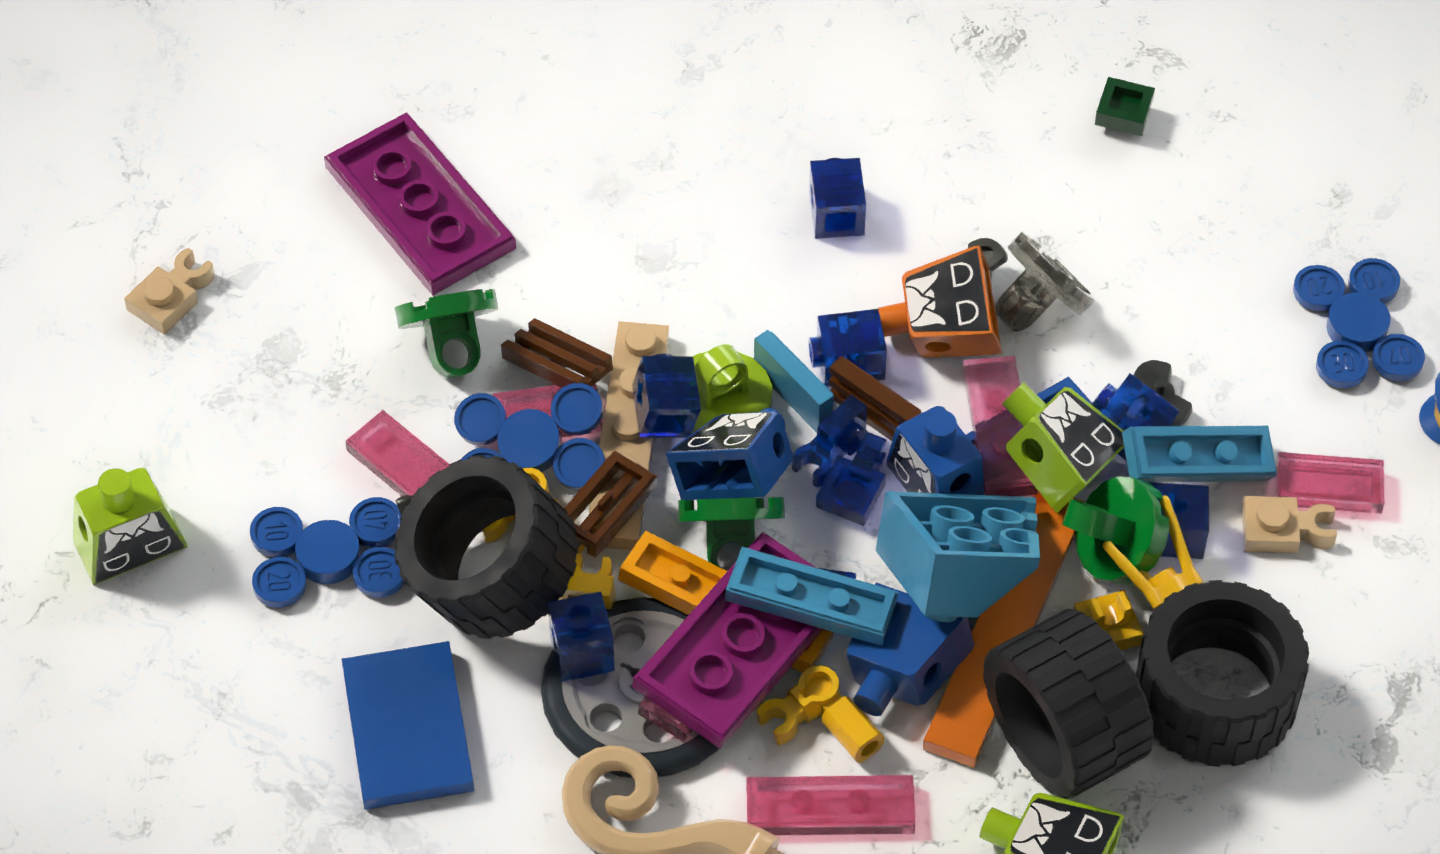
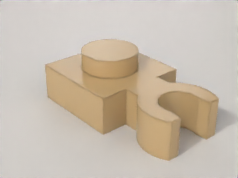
[124,248,215,335]
[1242,496,1337,554]

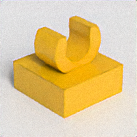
[558,553,616,614]
[1073,590,1143,651]

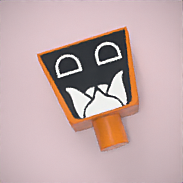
[877,245,1002,358]

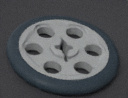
[541,597,719,778]

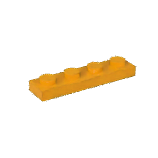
[618,530,834,673]

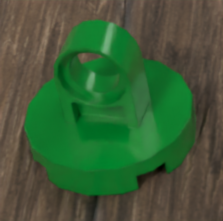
[394,289,499,378]
[1062,476,1170,585]
[678,497,785,568]

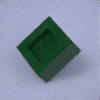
[1094,77,1155,136]

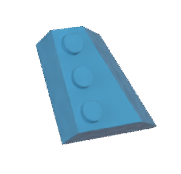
[875,491,1040,622]

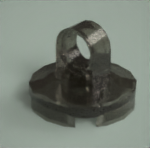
[995,231,1096,332]

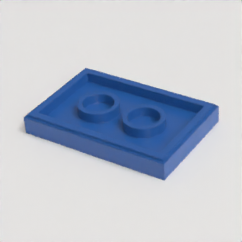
[341,641,475,810]

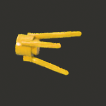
[1102,495,1203,609]

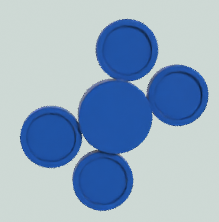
[1293,258,1425,388]
[454,383,606,491]
[250,497,404,608]

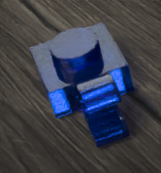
[792,395,868,488]
[816,432,887,526]

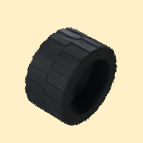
[394,455,579,639]
[1136,580,1309,767]
[983,609,1154,799]

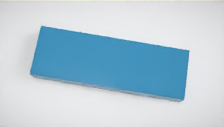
[1122,425,1277,483]
[725,547,899,646]

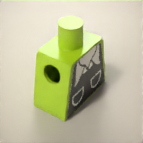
[1002,382,1124,513]
[73,468,188,585]
[979,792,1124,854]

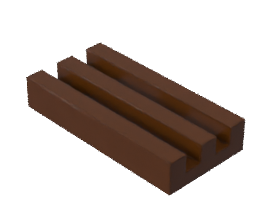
[501,318,613,388]
[829,356,922,441]
[564,450,658,559]

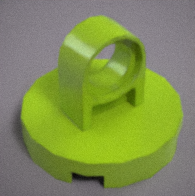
[670,344,772,436]

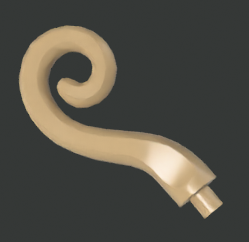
[562,745,784,854]

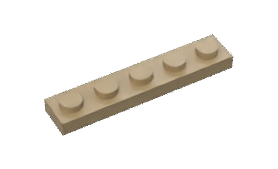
[588,321,670,550]

